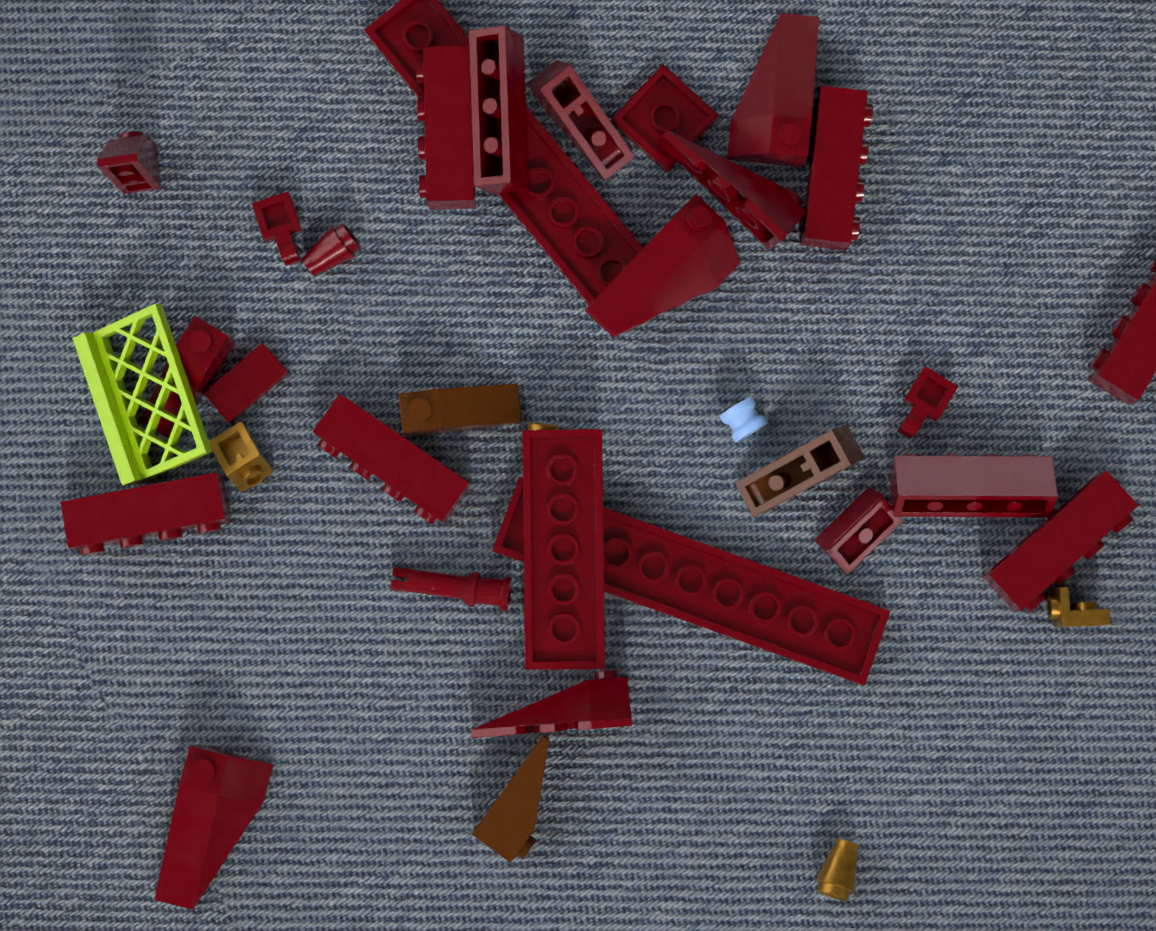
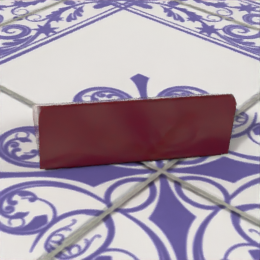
[815,488,903,575]

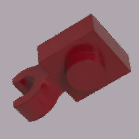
[252,191,302,266]
[897,366,958,439]

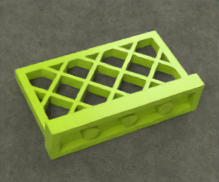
[72,303,212,486]

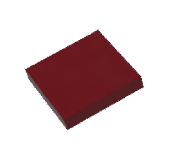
[610,64,719,174]

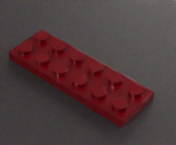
[522,429,605,670]

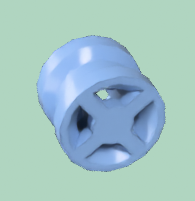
[719,396,768,443]

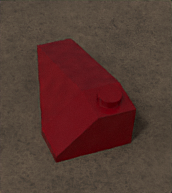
[727,13,819,168]
[658,130,807,250]
[585,194,740,338]
[471,669,632,738]
[154,744,274,910]

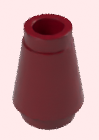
[301,223,361,277]

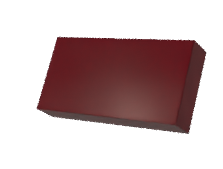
[203,343,289,424]

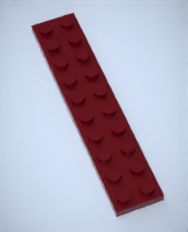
[364,0,643,306]
[492,477,891,686]

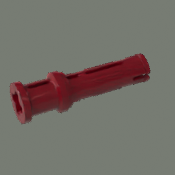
[391,565,512,612]

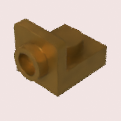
[209,421,273,492]
[1047,587,1111,628]

